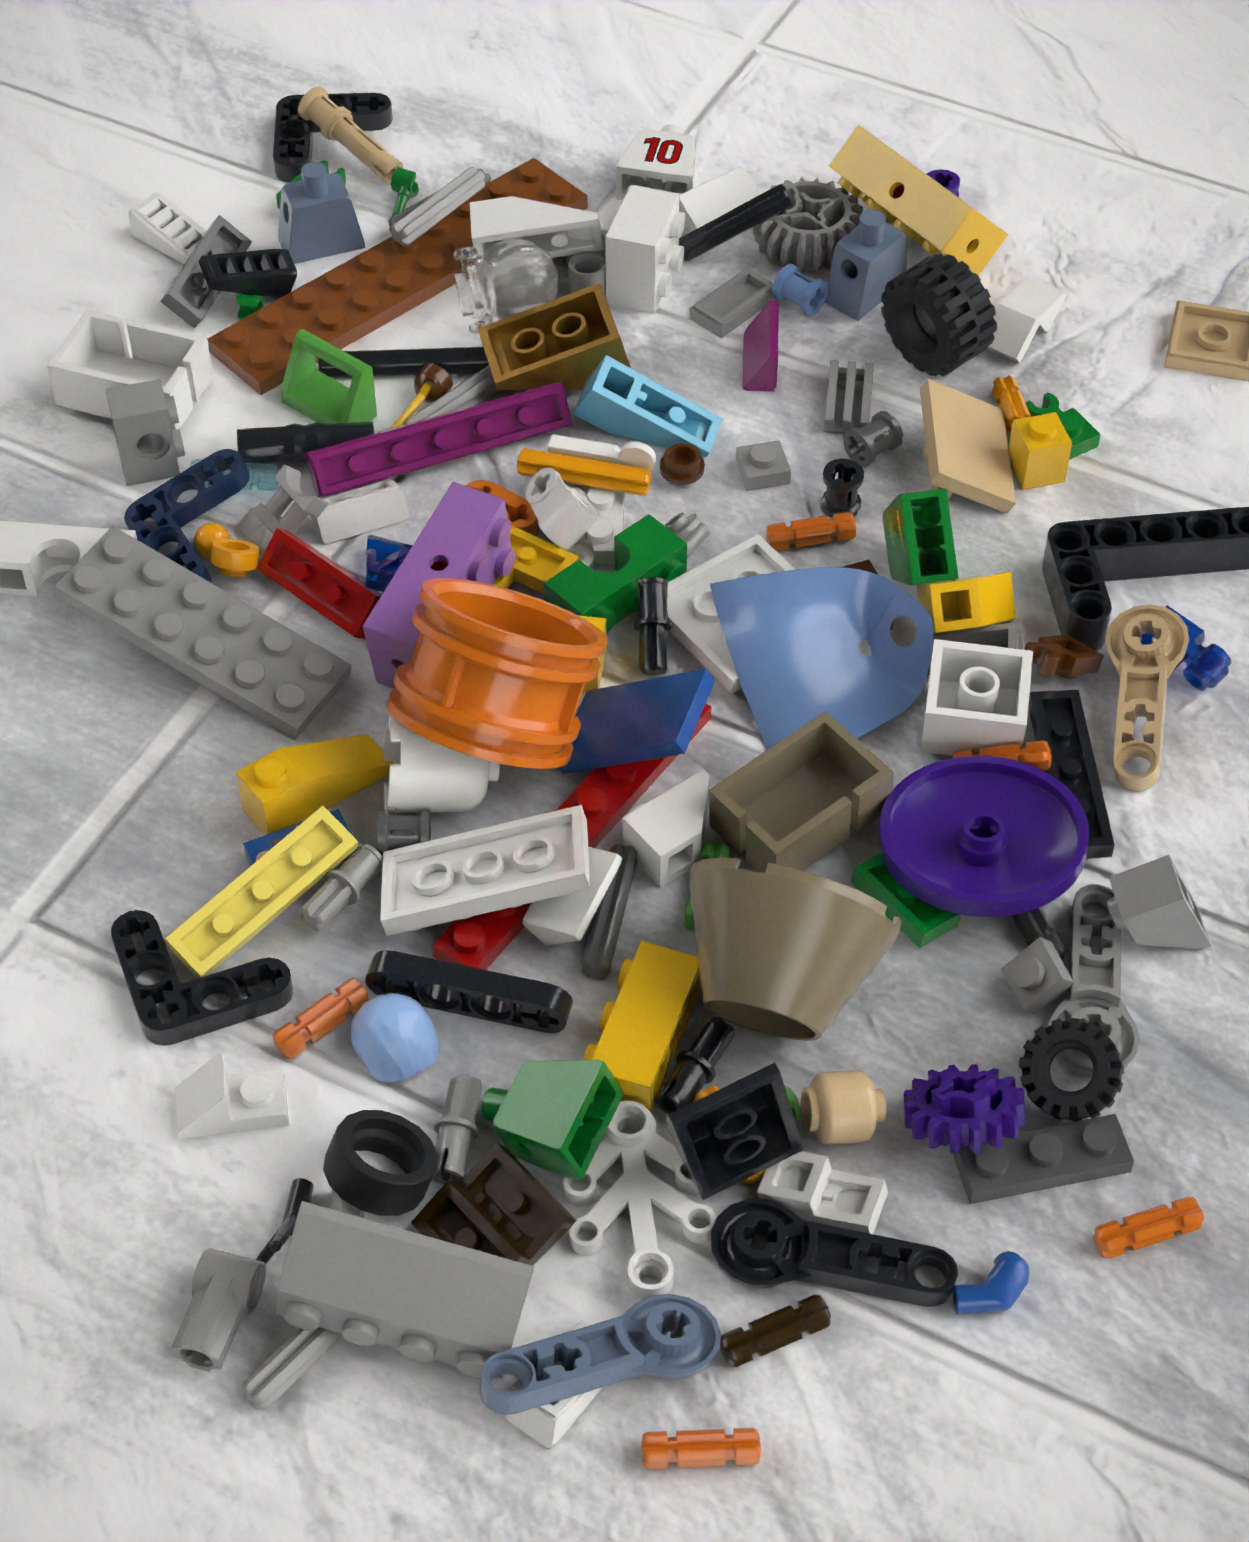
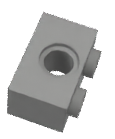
[106,379,185,486]

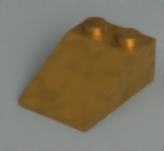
[477,283,631,390]

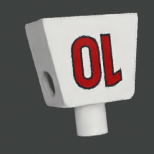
[616,124,696,200]

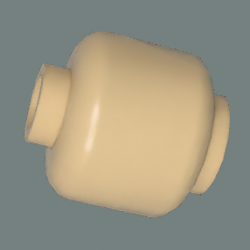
[800,1070,886,1145]

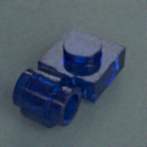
[1141,605,1232,691]

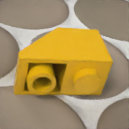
[916,571,1016,633]

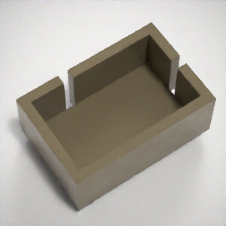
[709,711,894,873]

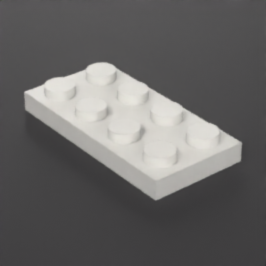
[380,805,590,936]

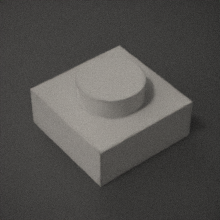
[736,440,791,491]
[1001,937,1074,1015]

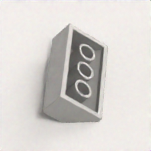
[275,1201,535,1379]

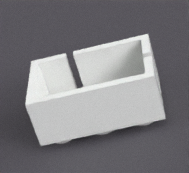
[47,309,213,430]

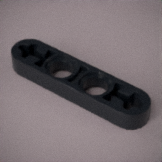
[365,950,573,1033]

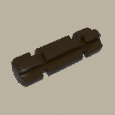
[720,1294,831,1367]

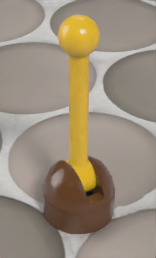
[389,363,453,429]

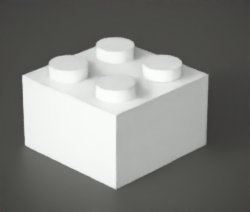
[605,184,685,314]
[920,639,1033,756]

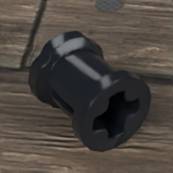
[820,458,864,518]

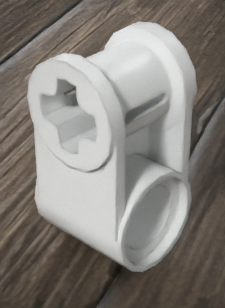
[525,467,600,551]

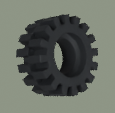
[1019,1018,1124,1122]

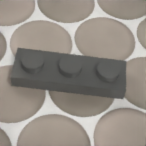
[160,215,252,328]
[954,1114,1134,1204]

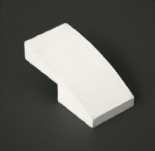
[757,1151,888,1234]

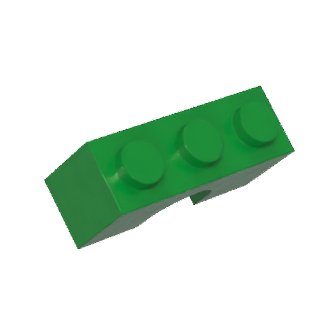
[544,514,687,633]

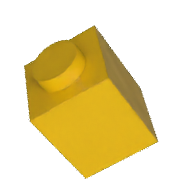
[1008,412,1072,490]

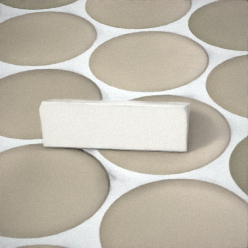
[679,166,760,232]
[308,478,409,544]
[523,847,623,946]

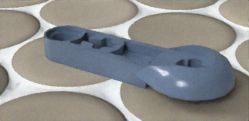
[479,1294,722,1415]

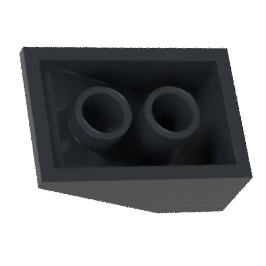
[665,1062,804,1200]

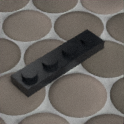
[1028,690,1115,859]

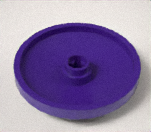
[879,756,1089,917]

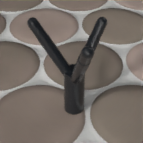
[255,1178,314,1265]

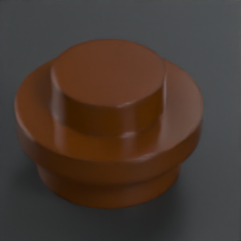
[660,443,705,485]

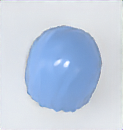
[351,993,440,1083]

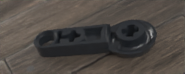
[711,1199,958,1307]

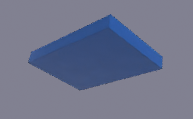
[558,668,715,774]

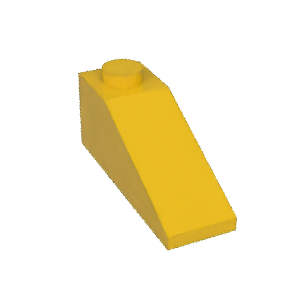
[236,734,393,835]

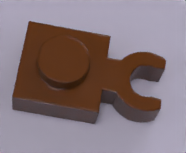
[1024,634,1104,679]

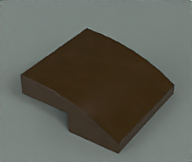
[411,1142,577,1266]

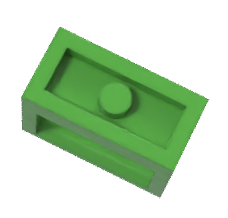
[281,329,377,424]

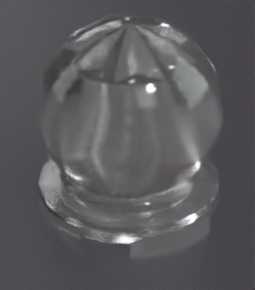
[453,238,558,334]

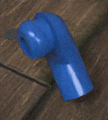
[953,1251,1030,1315]

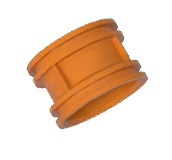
[386,578,608,769]

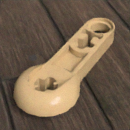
[1105,604,1189,792]

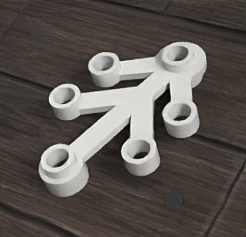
[563,1100,717,1299]

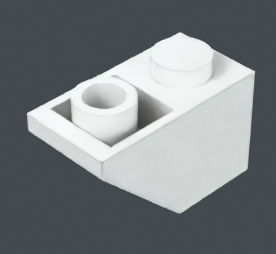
[623,769,710,888]

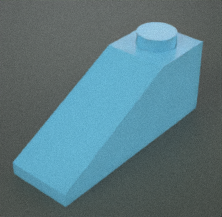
[573,355,723,457]

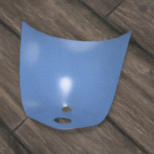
[710,567,934,750]

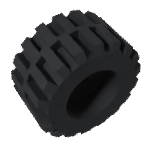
[881,253,997,376]

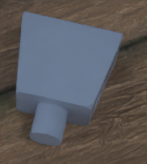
[278,162,366,264]
[825,210,907,321]

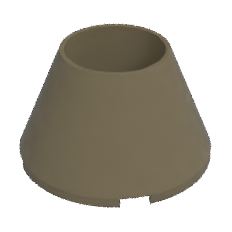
[689,858,902,1041]

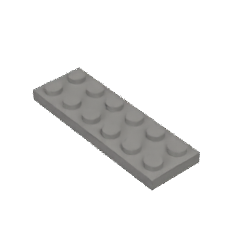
[54,526,351,740]

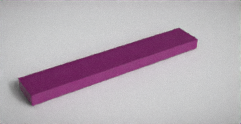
[305,382,573,498]

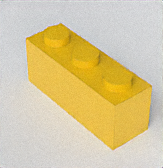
[583,940,702,1113]

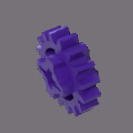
[903,1064,1025,1154]

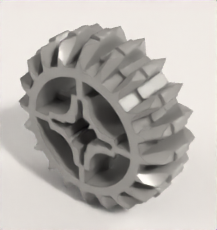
[753,177,863,272]

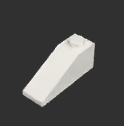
[470,196,605,269]

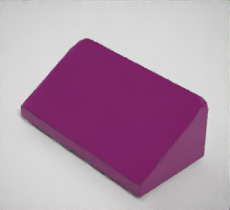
[742,300,779,391]

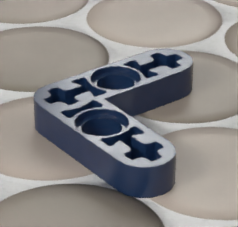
[124,449,250,583]

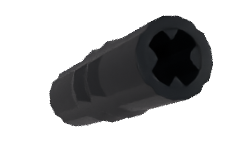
[237,421,374,467]

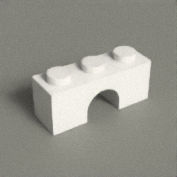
[0,521,137,597]

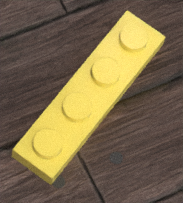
[165,806,358,979]

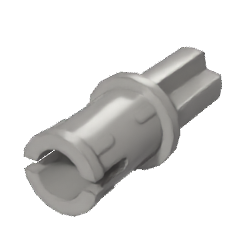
[300,844,383,931]
[432,1073,482,1184]

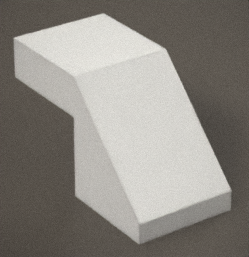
[987,276,1067,363]

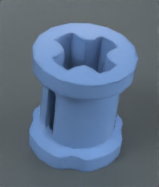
[772,264,829,317]

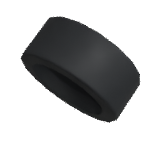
[323,1110,438,1216]

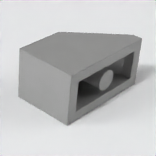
[1107,855,1211,950]

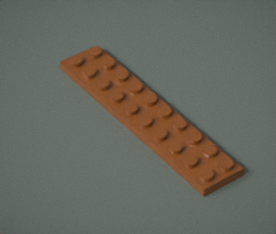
[207,158,588,395]

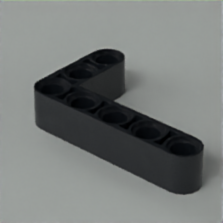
[1042,507,1249,651]

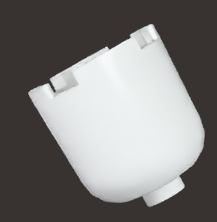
[383,713,500,813]

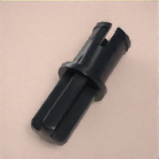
[634,577,672,675]
[654,1017,735,1115]

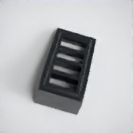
[199,249,297,298]

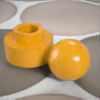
[193,523,260,577]

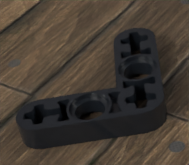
[273,93,393,182]
[111,910,294,1046]

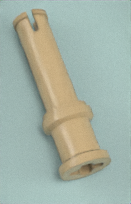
[298,86,403,184]

